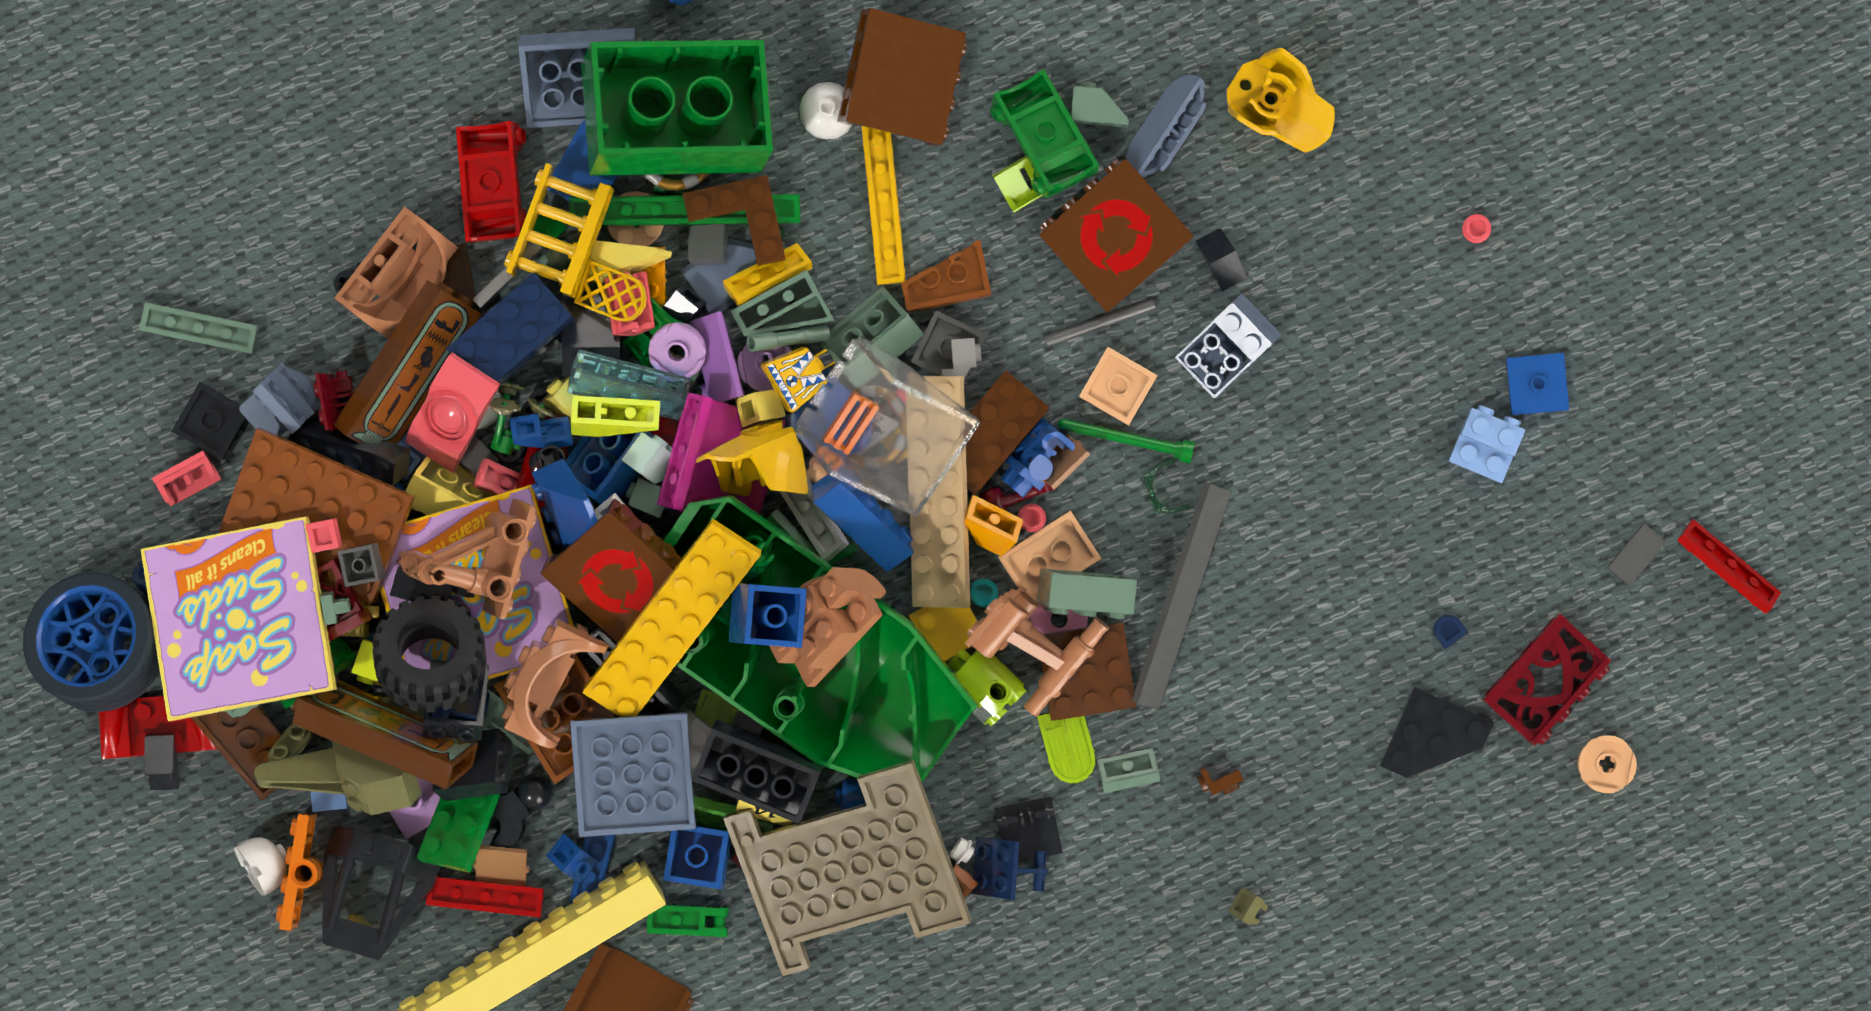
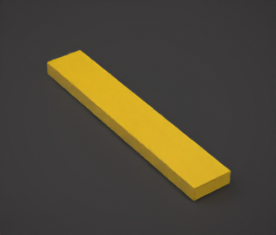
[862,126,906,285]

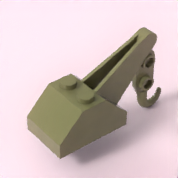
[254,705,422,815]

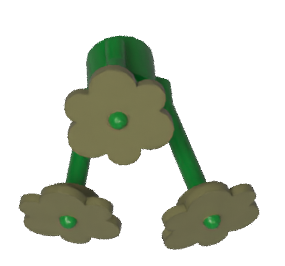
[489,382,556,455]

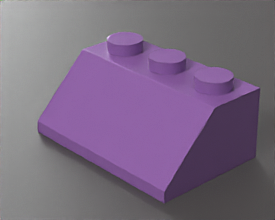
[689,311,745,403]

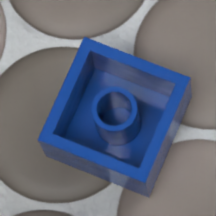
[663,827,732,890]

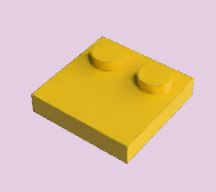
[908,607,977,661]

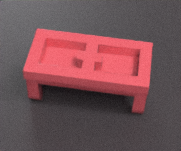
[604,272,655,336]
[152,451,222,506]

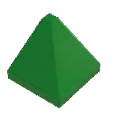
[533,215,567,239]

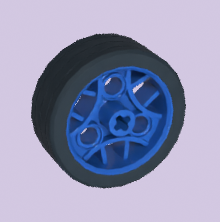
[23,572,160,712]

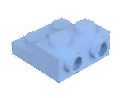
[1448,405,1525,483]

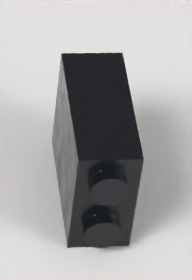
[432,728,513,801]

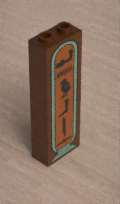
[333,280,481,445]
[292,682,478,789]

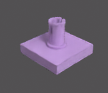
[389,777,440,839]

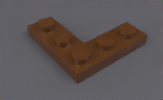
[683,175,786,266]

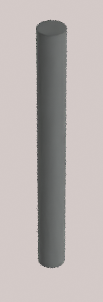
[1044,299,1156,347]

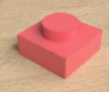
[305,518,343,553]

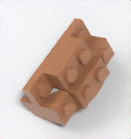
[335,206,458,339]
[769,567,886,687]
[501,619,609,748]

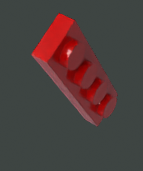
[1677,519,1781,614]
[426,876,545,918]

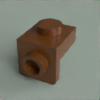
[1197,766,1244,795]

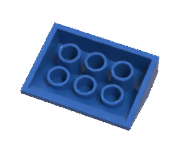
[531,459,597,555]

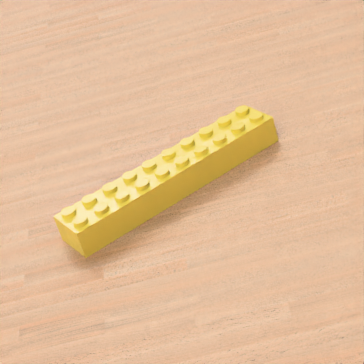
[397,860,666,1011]

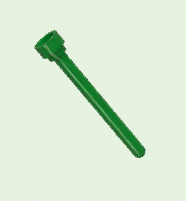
[1058,419,1195,464]

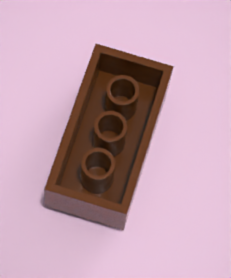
[965,371,1050,495]

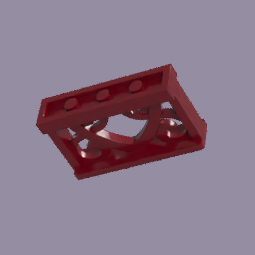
[1480,614,1611,746]

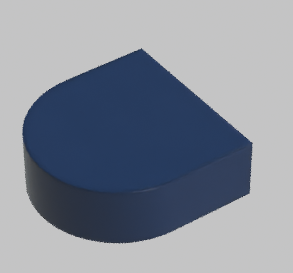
[1433,615,1469,649]

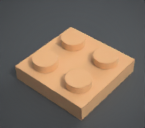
[1079,347,1158,426]

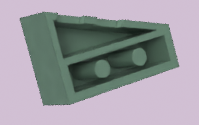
[731,270,835,338]

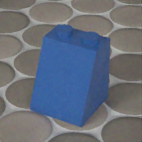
[729,584,807,648]

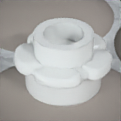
[949,837,975,865]

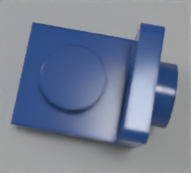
[546,833,597,883]

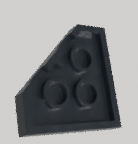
[1379,687,1494,778]

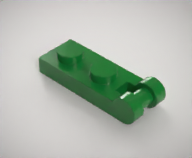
[646,904,729,937]

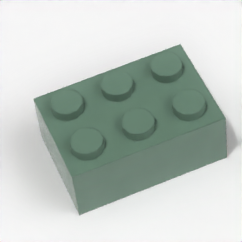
[1037,568,1137,619]

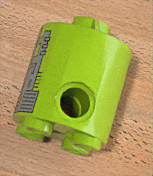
[947,648,1027,726]

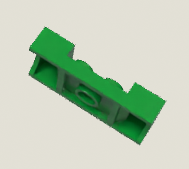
[990,69,1099,199]

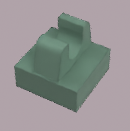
[320,591,351,625]

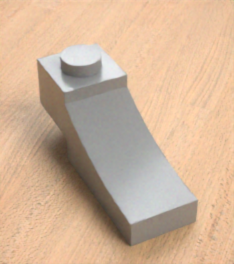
[941,338,982,380]

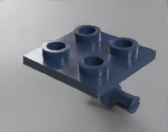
[972,837,1049,900]

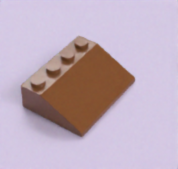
[494,652,619,784]

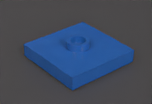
[1506,353,1569,416]

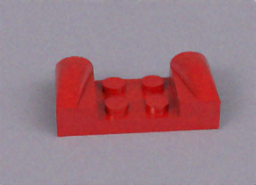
[456,121,527,243]
[98,696,217,759]

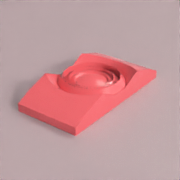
[405,353,500,473]

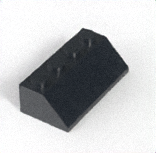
[692,720,823,824]

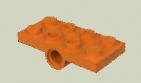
[276,812,324,931]

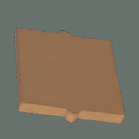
[1042,434,1090,490]
[473,845,530,886]

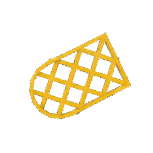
[574,259,647,322]

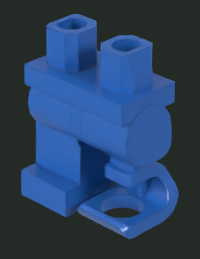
[1001,418,1075,498]

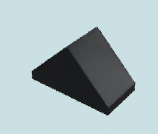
[1195,228,1247,292]

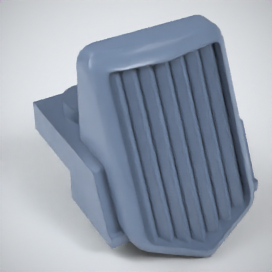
[239,362,320,436]

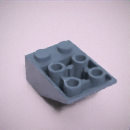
[1175,293,1281,399]

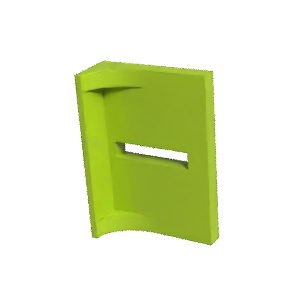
[992,156,1043,213]

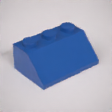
[566,431,654,504]

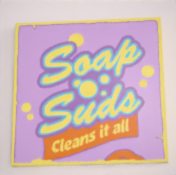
[141,516,337,721]

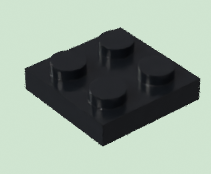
[171,382,246,460]

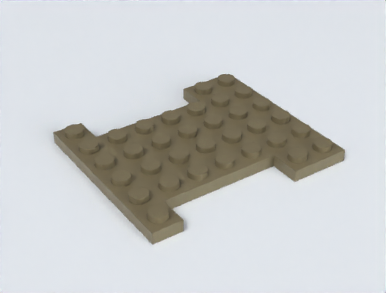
[723,760,972,976]

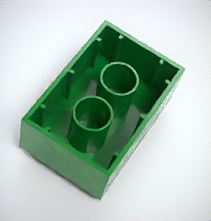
[581,40,773,176]

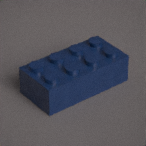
[446,273,575,385]

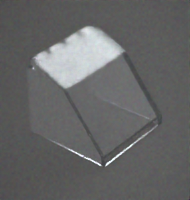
[795,337,981,517]

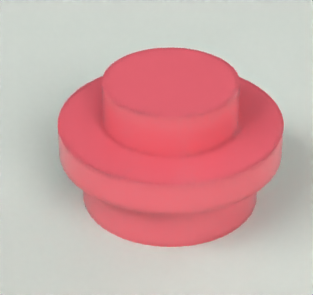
[1462,214,1491,243]
[1018,504,1046,532]

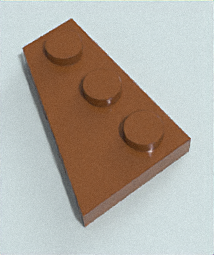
[901,239,992,313]

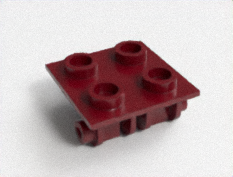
[313,371,353,431]

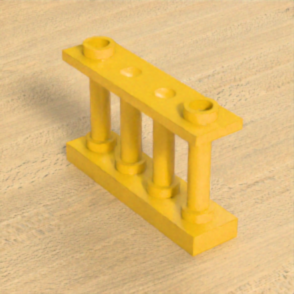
[504,163,614,298]

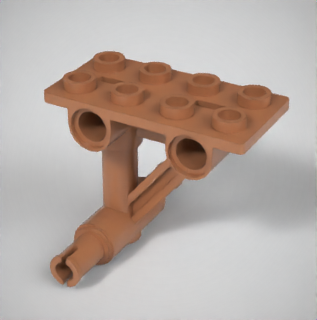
[397,498,537,620]
[965,586,1109,717]

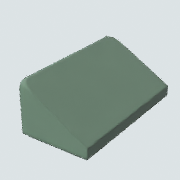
[1097,748,1160,793]

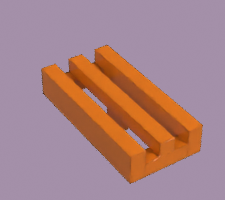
[823,390,879,455]

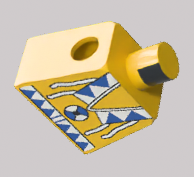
[760,347,834,413]

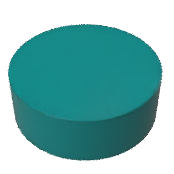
[970,579,998,607]

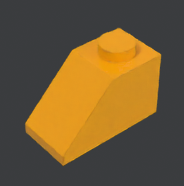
[964,495,1024,557]

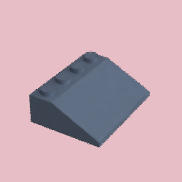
[518,28,636,128]

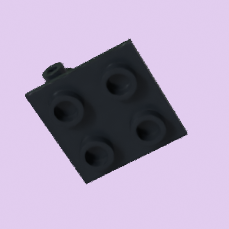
[995,796,1063,862]

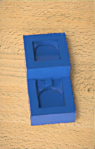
[509,414,573,448]

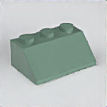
[819,286,924,388]

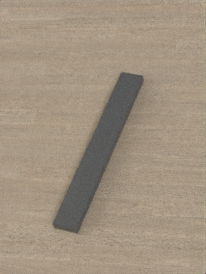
[1132,482,1231,710]

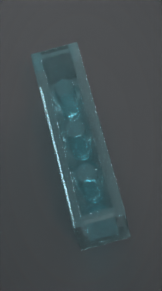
[567,350,691,421]

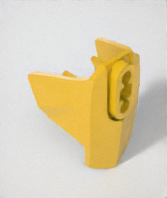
[1227,48,1335,153]
[696,420,808,496]

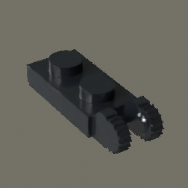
[390,567,475,611]

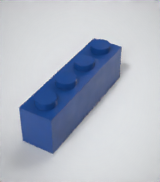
[812,467,914,572]

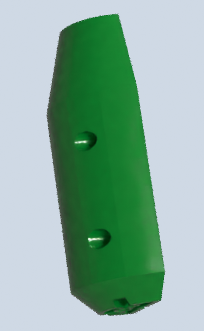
[663,495,978,782]

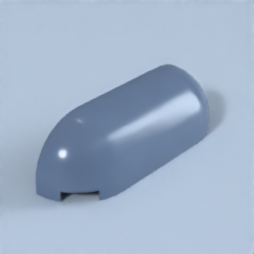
[1126,75,1206,177]

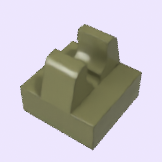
[1228,887,1268,925]

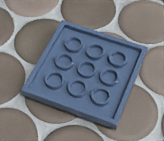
[570,712,696,837]

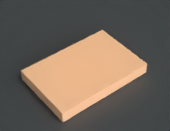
[998,510,1101,601]

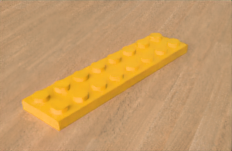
[582,519,762,717]

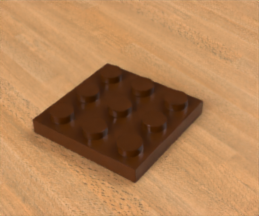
[1041,621,1136,721]

